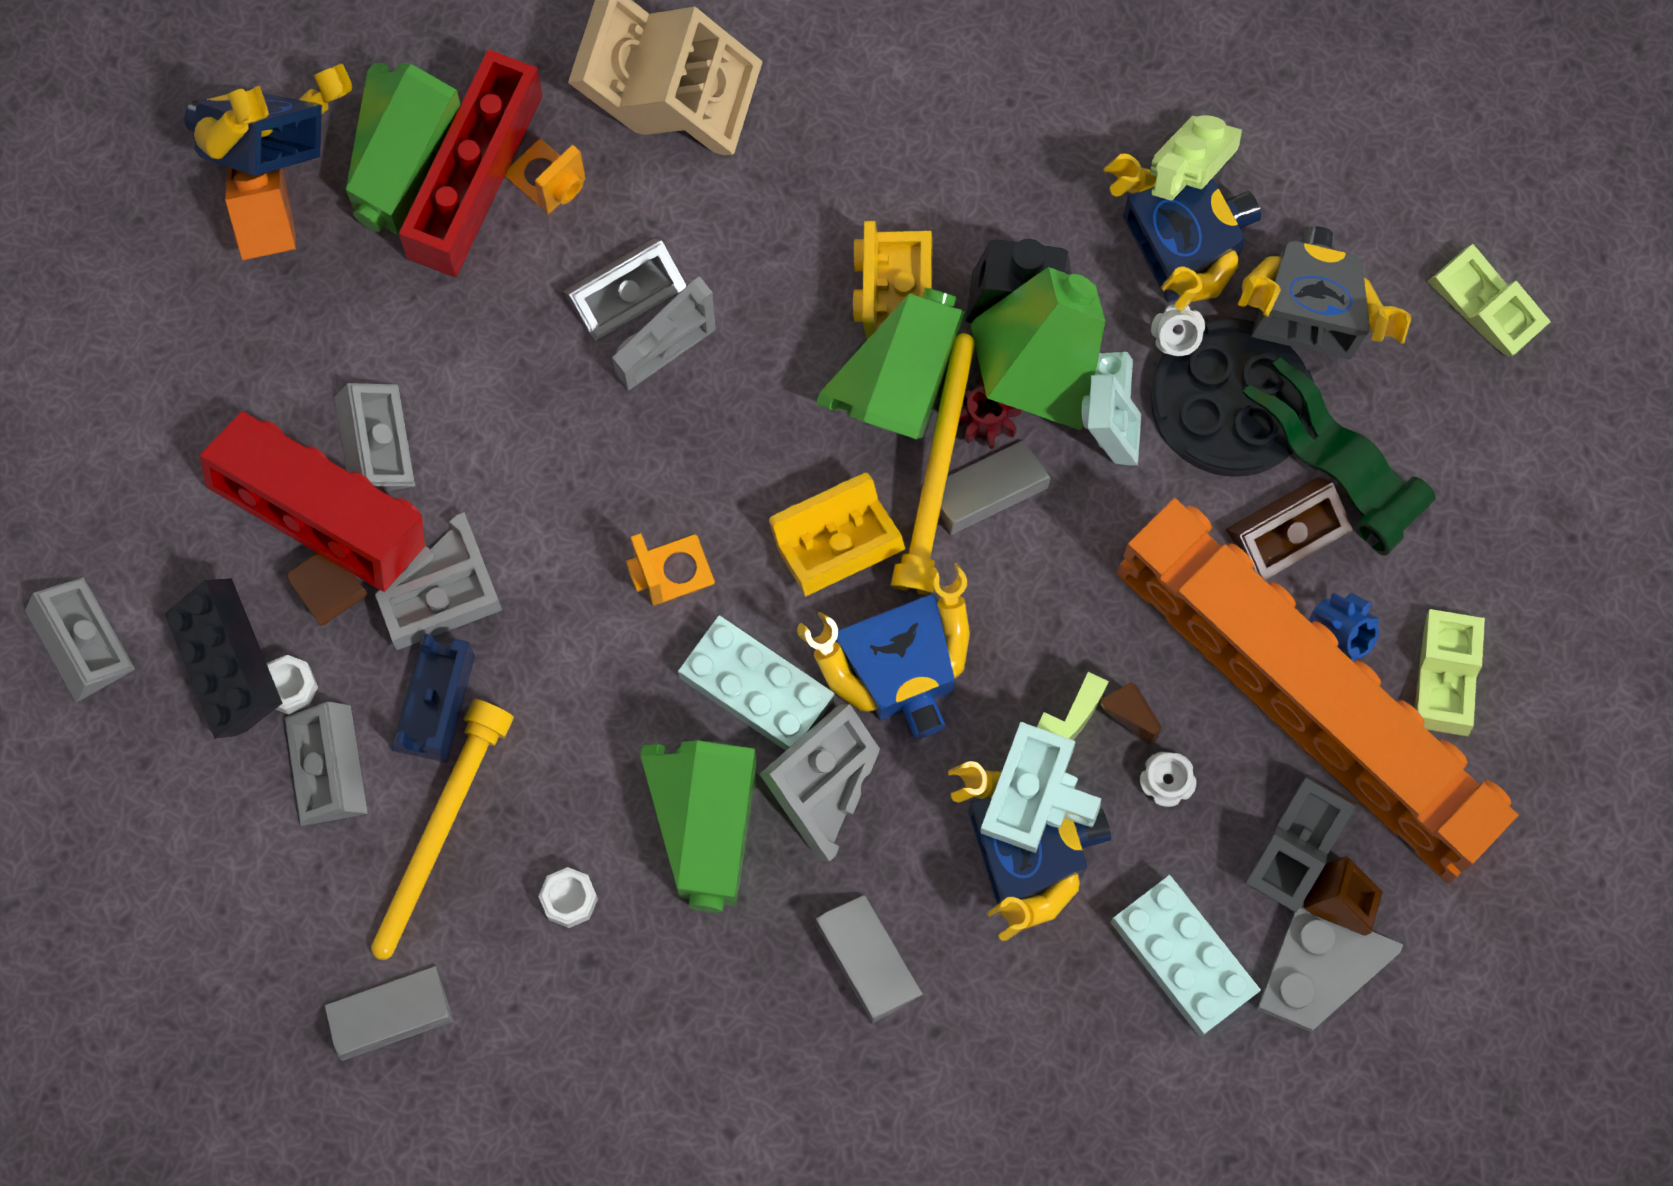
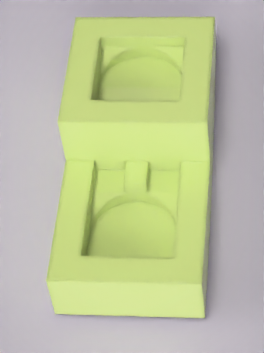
[1427,244,1551,357]
[1415,609,1485,736]
[1037,672,1109,740]

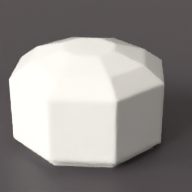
[267,655,318,715]
[539,867,598,928]

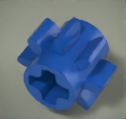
[1309,593,1379,662]

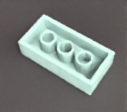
[678,615,835,751]
[1110,875,1261,1038]

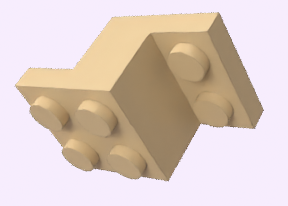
[568,0,763,155]

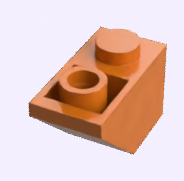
[225,167,296,260]

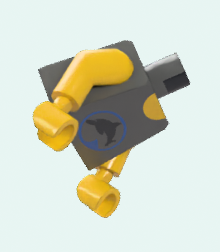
[1238,226,1411,360]

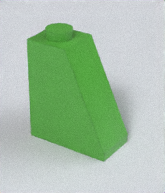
[346,63,461,235]
[971,267,1105,430]
[816,287,966,439]
[641,740,757,913]

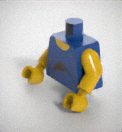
[797,563,970,739]

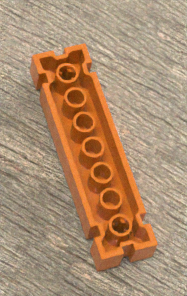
[1116,498,1519,884]

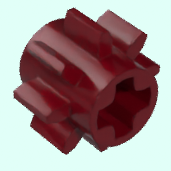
[958,376,1022,449]

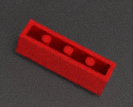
[399,49,543,278]
[199,411,425,592]

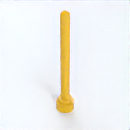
[890,333,975,596]
[371,699,514,960]

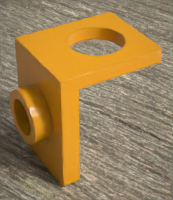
[505,139,586,215]
[626,533,715,606]

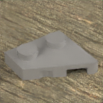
[612,276,716,391]
[375,512,502,650]
[760,704,880,861]
[1256,903,1403,1032]

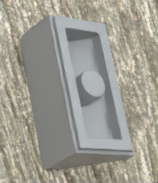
[562,238,687,341]
[335,383,415,492]
[939,440,1051,535]
[25,577,135,703]
[284,701,368,826]
[815,895,923,1024]
[325,966,454,1061]

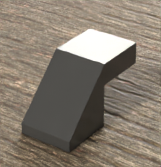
[1246,774,1357,913]

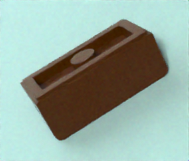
[1226,477,1353,580]

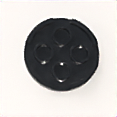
[1151,318,1314,477]

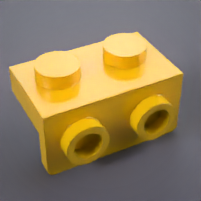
[853,221,933,340]
[769,473,905,597]

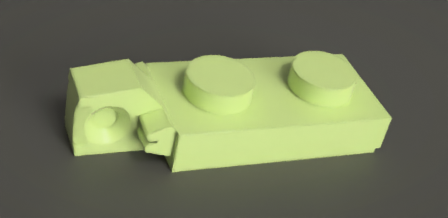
[1151,115,1242,201]

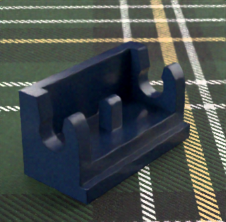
[392,634,475,763]

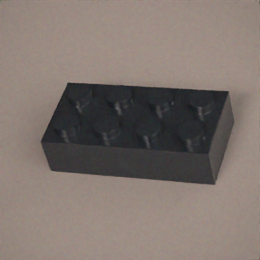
[165,578,283,739]

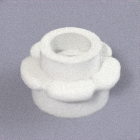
[1151,303,1205,356]
[1140,752,1196,807]

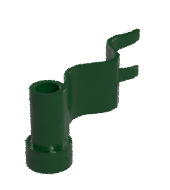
[1242,356,1436,556]

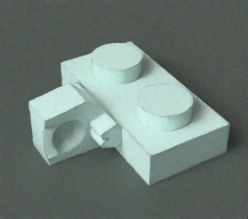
[1082,352,1141,465]
[981,722,1101,853]

